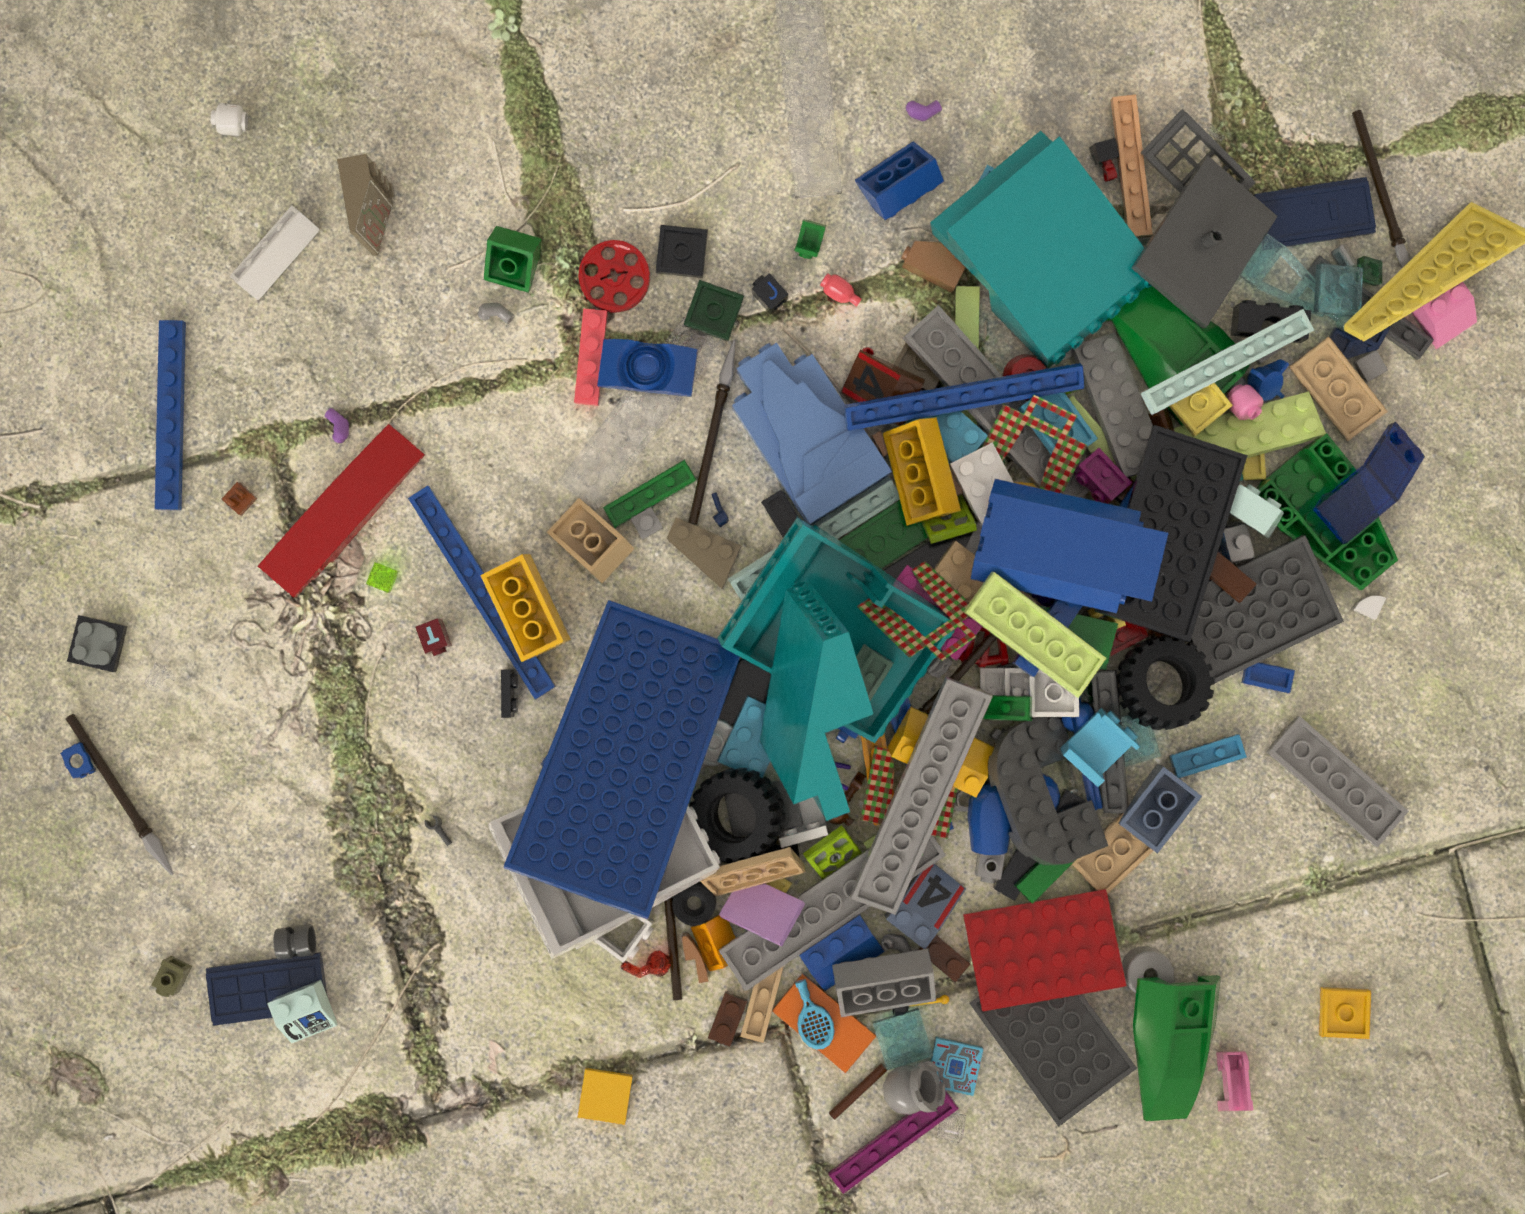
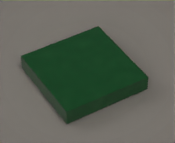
[683,280,745,342]

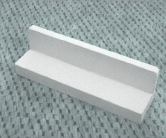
[230,205,319,300]

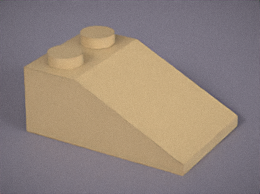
[546,498,634,583]

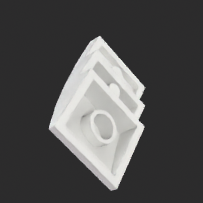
[980,668,1079,717]

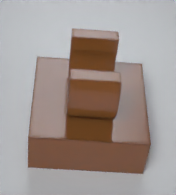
[221,482,257,516]

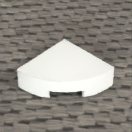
[1352,596,1386,620]

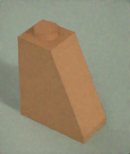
[901,241,966,293]

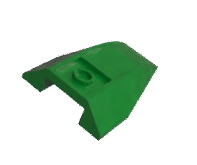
[1111,286,1251,426]
[1256,433,1398,591]
[1133,975,1221,1121]

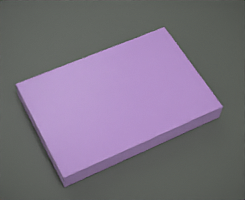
[719,883,805,947]

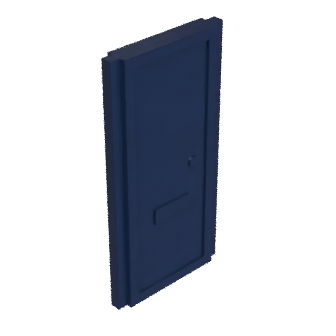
[1254,177,1376,251]
[206,952,327,1026]

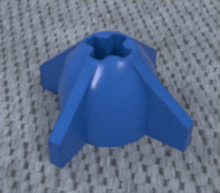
[1247,359,1289,401]

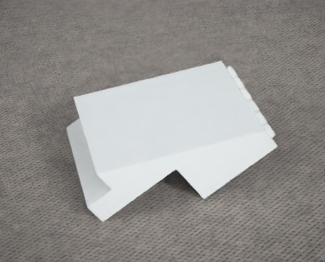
[489,805,720,959]

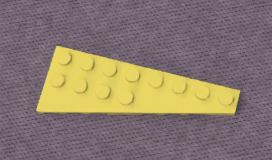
[1344,202,1525,341]

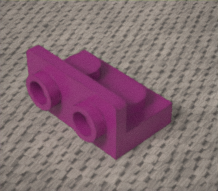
[1073,448,1132,504]

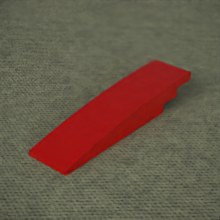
[257,424,425,598]

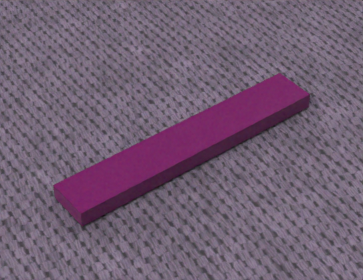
[829,1090,959,1194]

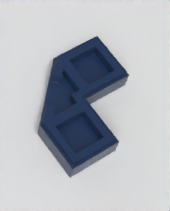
[1329,327,1390,359]

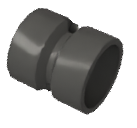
[273,924,316,960]

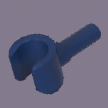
[711,492,729,527]

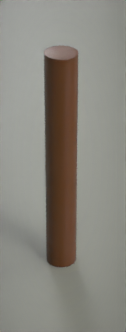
[829,1063,888,1120]

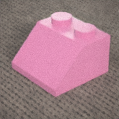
[1412,282,1477,349]

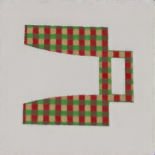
[982,395,1088,494]
[857,561,977,661]
[860,746,957,856]

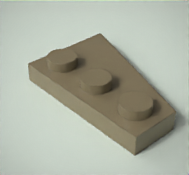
[667,517,741,589]

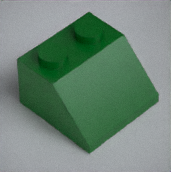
[483,226,542,293]

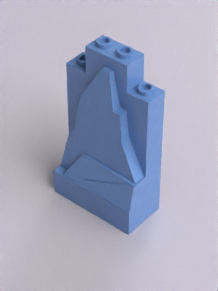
[732,343,892,525]

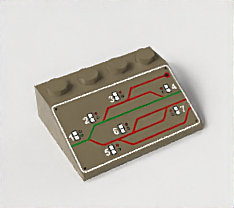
[337,154,395,256]

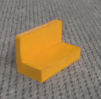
[690,915,735,972]

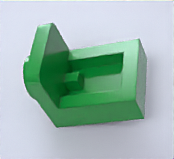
[794,219,826,259]

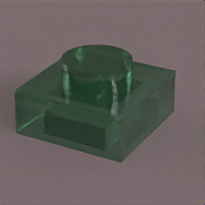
[1357,256,1382,286]

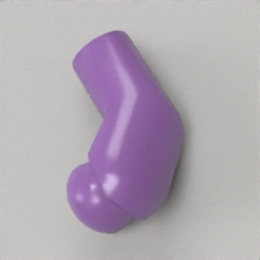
[906,100,942,121]
[324,408,349,443]

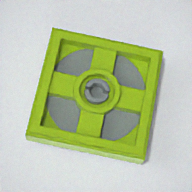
[921,495,977,544]
[803,825,862,879]

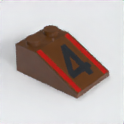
[840,349,925,426]

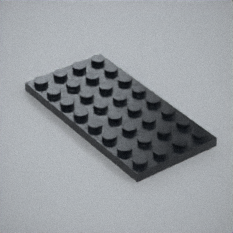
[1095,425,1248,642]

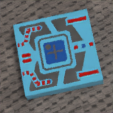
[930,1037,983,1096]

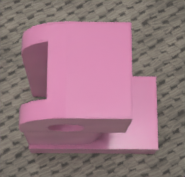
[1216,1051,1253,1111]

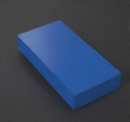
[1241,662,1295,693]

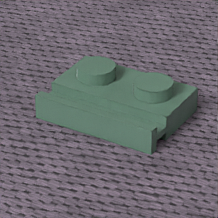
[856,644,894,701]

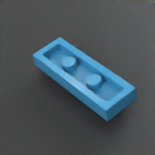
[1169,734,1247,778]

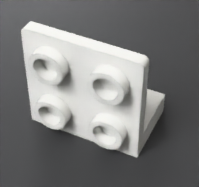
[779,797,828,848]

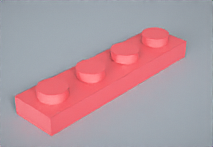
[574,308,608,406]

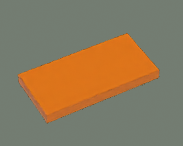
[772,973,876,1073]

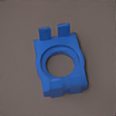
[60,742,96,779]

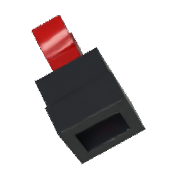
[1089,138,1119,182]

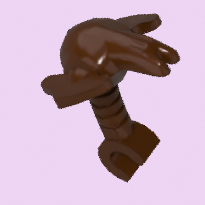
[829,771,866,826]

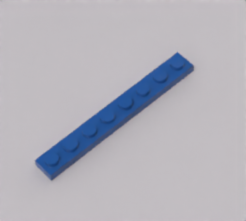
[155,320,186,510]

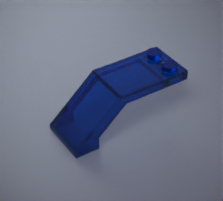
[1313,422,1425,544]

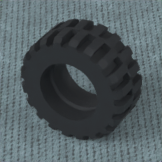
[1117,635,1215,730]
[689,768,785,863]

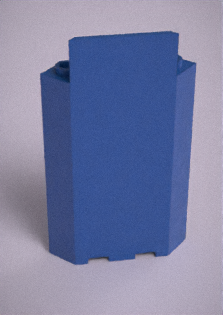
[970,479,1168,613]

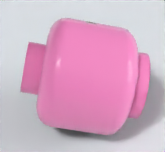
[1227,385,1264,420]

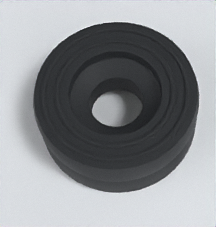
[672,882,716,926]

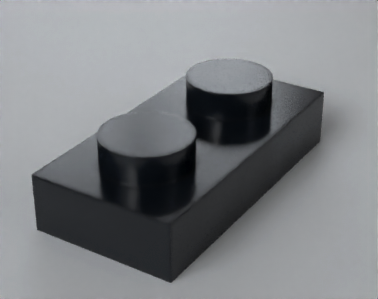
[501,669,518,718]

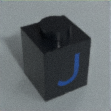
[752,273,789,315]

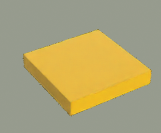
[1319,987,1371,1039]
[577,1068,633,1125]

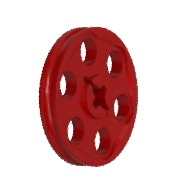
[578,240,650,313]

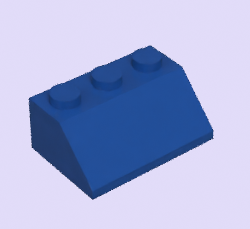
[855,141,944,220]
[799,914,885,991]

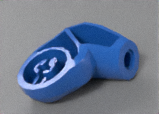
[968,773,1060,855]

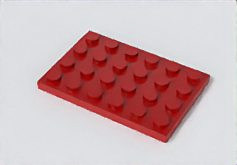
[963,889,1127,1012]

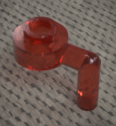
[621,951,671,978]

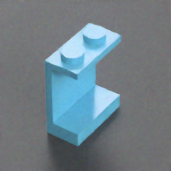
[1060,708,1140,787]

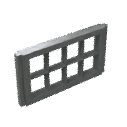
[1140,109,1256,193]

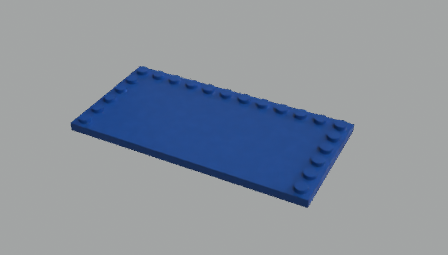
[503,600,740,919]

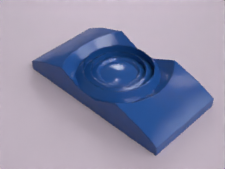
[597,339,698,397]

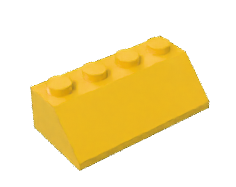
[883,417,961,525]
[480,554,571,662]
[888,706,994,797]

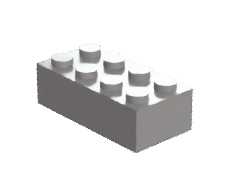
[832,949,936,1017]

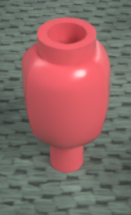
[820,273,862,307]

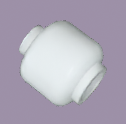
[211,103,248,136]

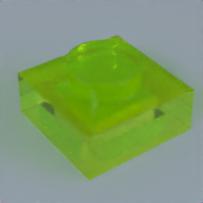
[366,562,399,593]

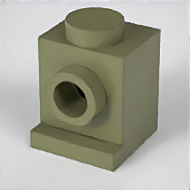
[152,956,192,997]

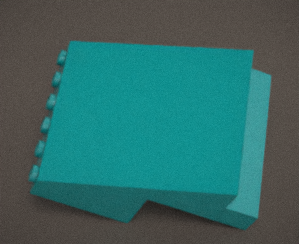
[930,130,1152,368]
[717,517,955,743]
[760,581,874,821]

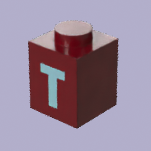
[415,618,452,657]

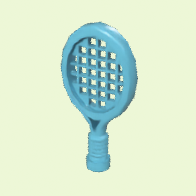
[795,979,835,1050]

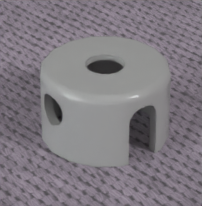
[1122,946,1174,994]

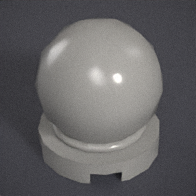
[883,1061,945,1115]

